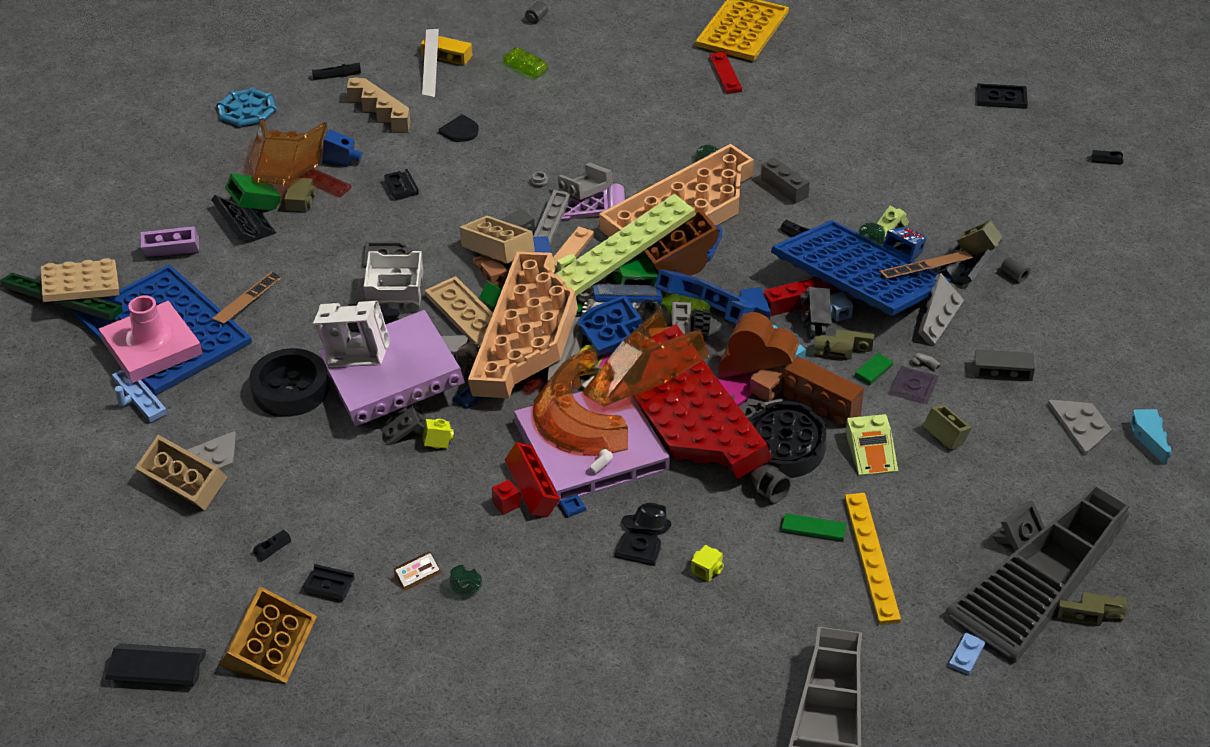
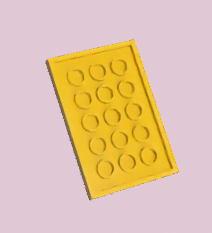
[695,0,789,61]

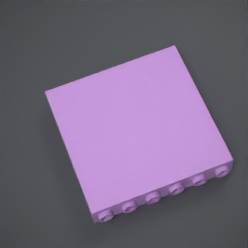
[319,310,465,426]
[514,380,670,503]

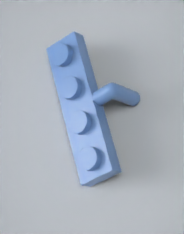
[112,370,167,422]

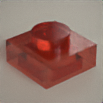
[516,375,543,395]

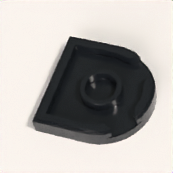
[439,114,479,142]
[615,529,661,566]

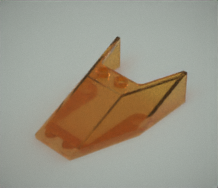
[249,118,328,185]
[583,308,709,407]

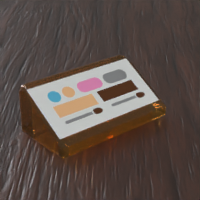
[394,551,442,591]

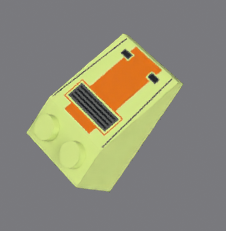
[846,414,898,476]

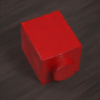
[491,479,521,515]

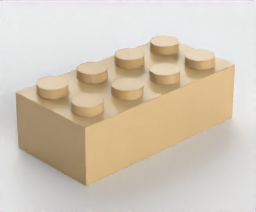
[459,216,535,264]
[135,435,227,511]

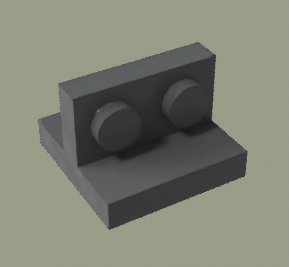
[993,501,1045,552]

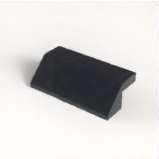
[211,195,277,243]
[936,239,1002,285]
[106,643,206,685]

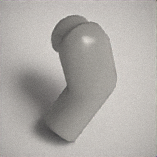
[912,353,941,371]

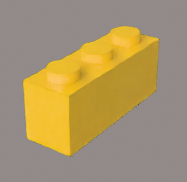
[420,36,473,66]

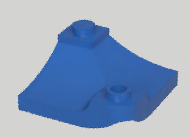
[577,295,650,355]

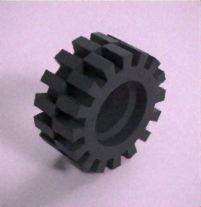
[691,309,711,344]

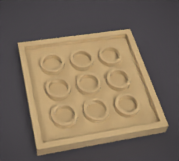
[41,258,120,302]

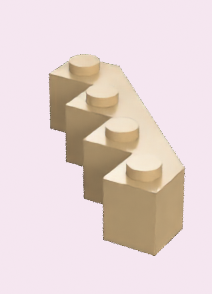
[347,77,410,133]

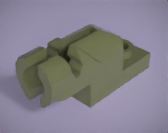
[814,329,874,359]
[1057,592,1127,626]

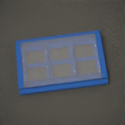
[593,284,662,303]

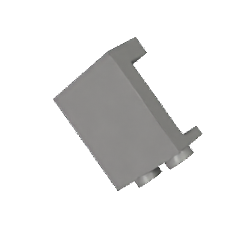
[558,163,613,200]

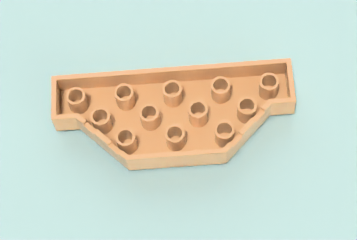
[599,144,754,237]
[468,252,578,398]

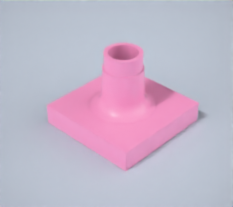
[99,296,202,383]

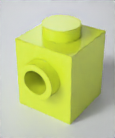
[422,419,454,449]
[691,545,724,582]

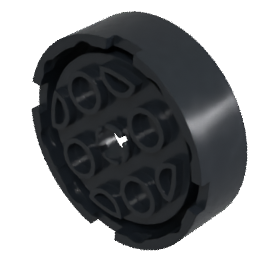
[249,348,329,417]
[749,401,826,478]

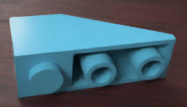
[1130,409,1171,464]

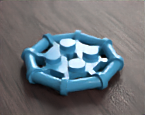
[216,87,277,128]

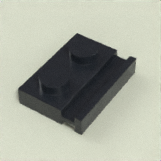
[384,169,419,200]
[303,564,355,601]

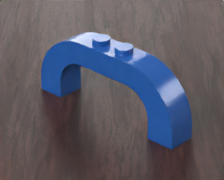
[654,269,756,324]

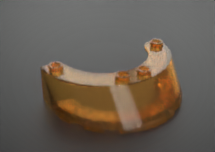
[533,348,628,456]

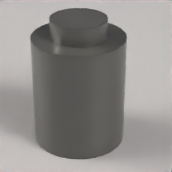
[525,1,548,23]
[1002,257,1031,283]

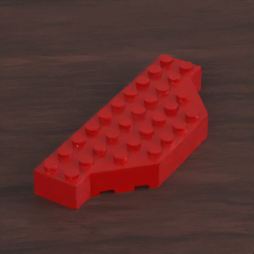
[634,324,772,479]

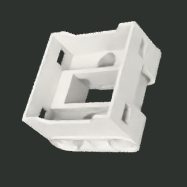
[364,251,424,313]
[313,301,389,368]

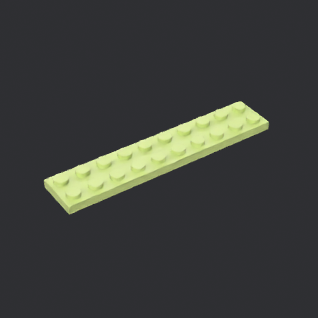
[555,193,696,296]

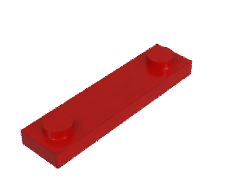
[709,52,742,94]

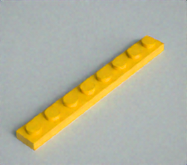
[844,493,901,625]

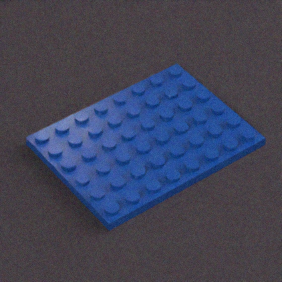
[771,220,951,316]
[75,264,252,395]

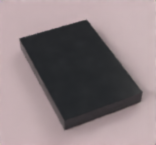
[977,83,1028,109]

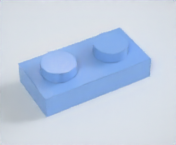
[949,633,986,675]

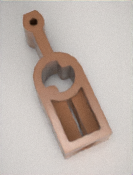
[473,255,508,287]

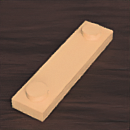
[553,226,594,274]

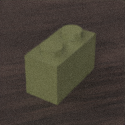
[284,177,316,212]
[956,220,1002,256]
[922,404,972,450]

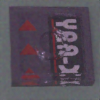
[890,366,938,404]

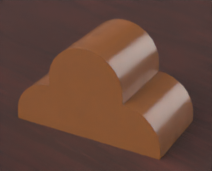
[643,208,719,276]
[718,312,799,378]

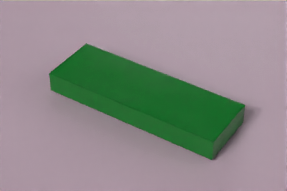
[782,513,847,542]

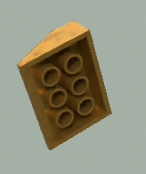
[219,586,317,684]

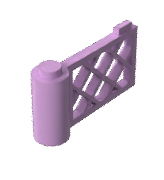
[561,184,625,221]

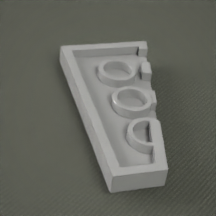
[918,273,964,345]

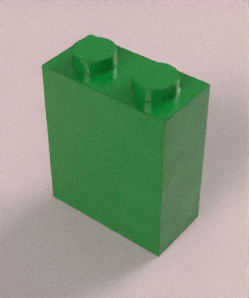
[225,173,281,211]
[612,251,657,286]

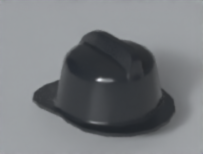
[622,502,671,531]

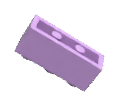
[141,226,199,257]

